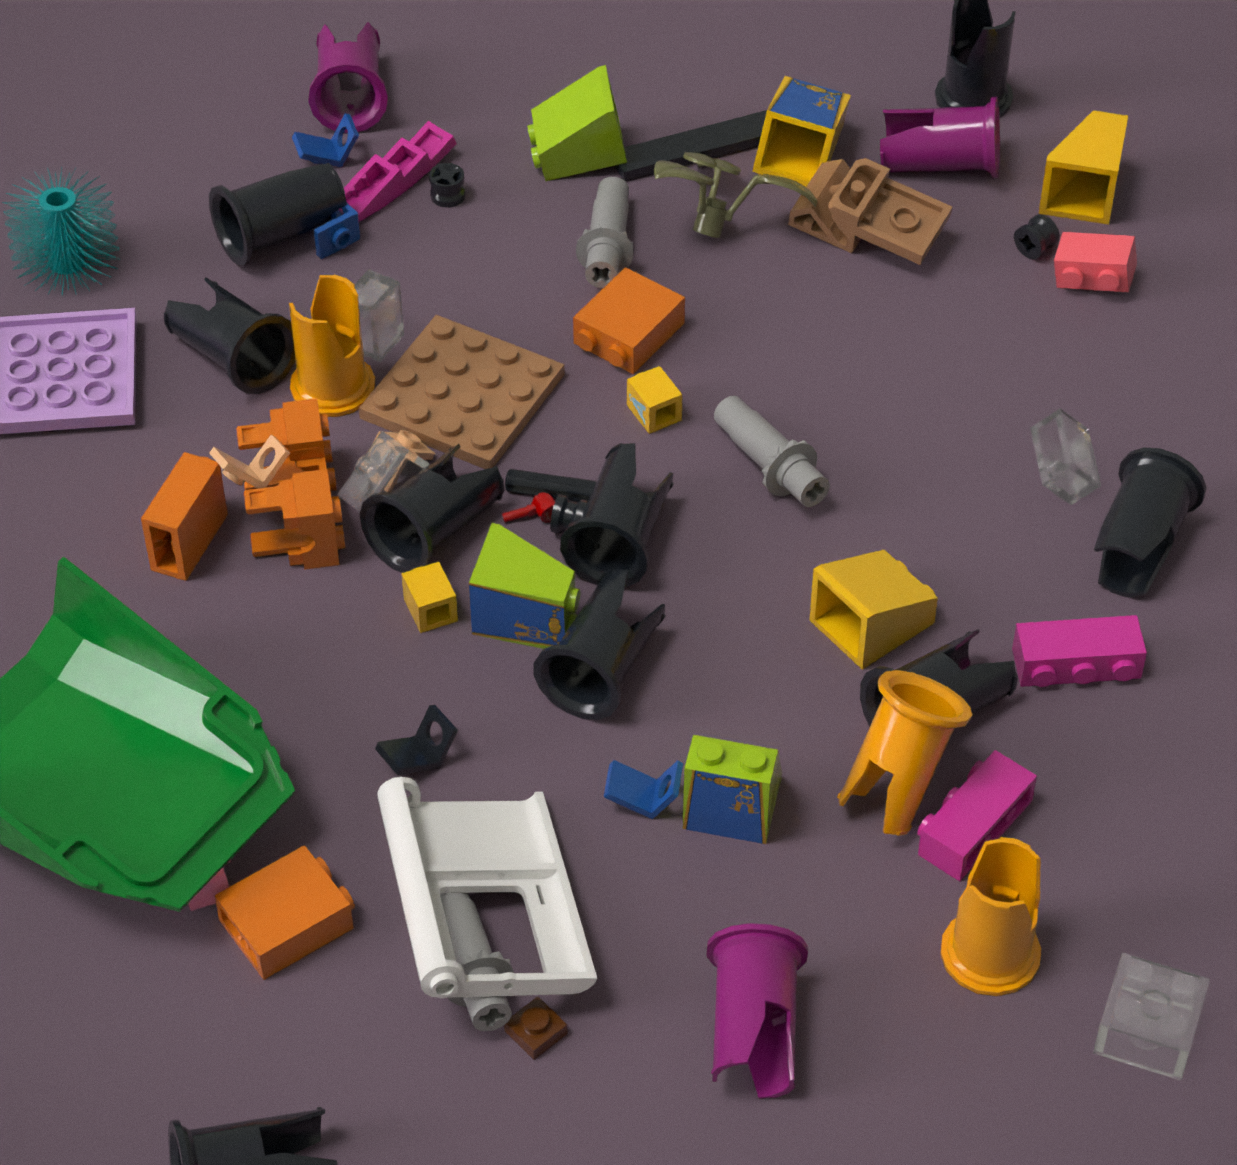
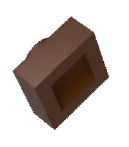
[504,996,568,1060]

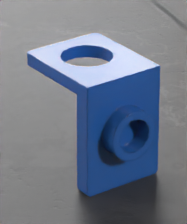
[292,113,359,168]
[314,202,360,259]
[604,760,683,819]

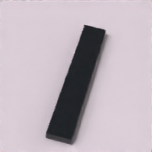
[615,110,767,181]

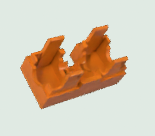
[236,398,345,570]

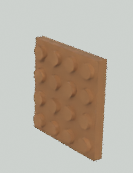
[359,315,565,469]

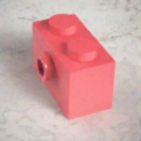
[1054,232,1137,292]

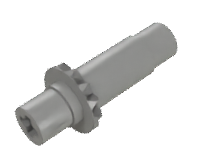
[576,177,634,288]
[714,396,830,507]
[440,893,514,1031]

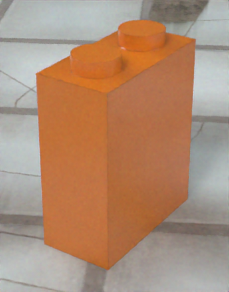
[573,267,685,374]
[141,452,228,581]
[214,845,355,980]

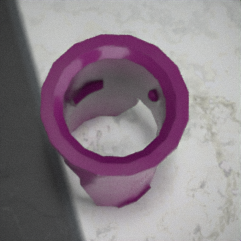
[308,22,388,133]
[880,97,1000,179]
[706,923,808,1099]

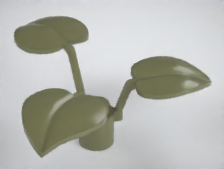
[654,152,818,238]

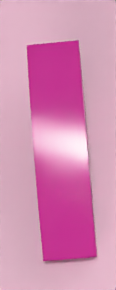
[339,121,457,222]

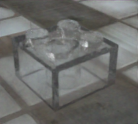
[1093,952,1210,1080]

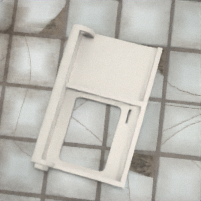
[377,777,597,998]

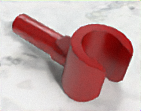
[502,492,555,523]

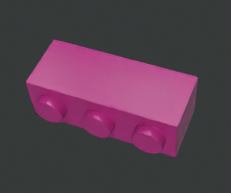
[1012,615,1147,687]
[917,750,1037,882]

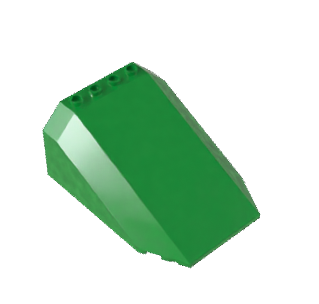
[0,556,295,912]

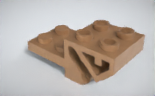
[788,158,953,265]

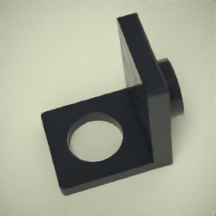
[375,704,458,775]

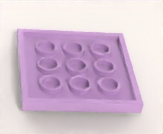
[0,308,137,434]

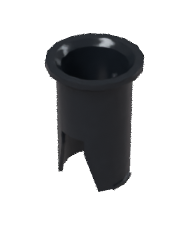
[935,0,1016,118]
[209,163,347,266]
[164,277,296,394]
[560,443,674,587]
[359,444,505,573]
[1094,447,1207,598]
[533,569,666,720]
[860,629,1018,727]
[168,1107,337,1165]

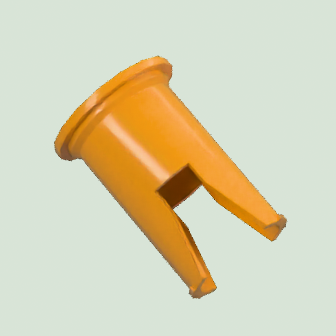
[289,274,376,417]
[837,670,972,836]
[940,837,1041,996]

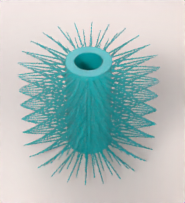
[2,167,120,295]

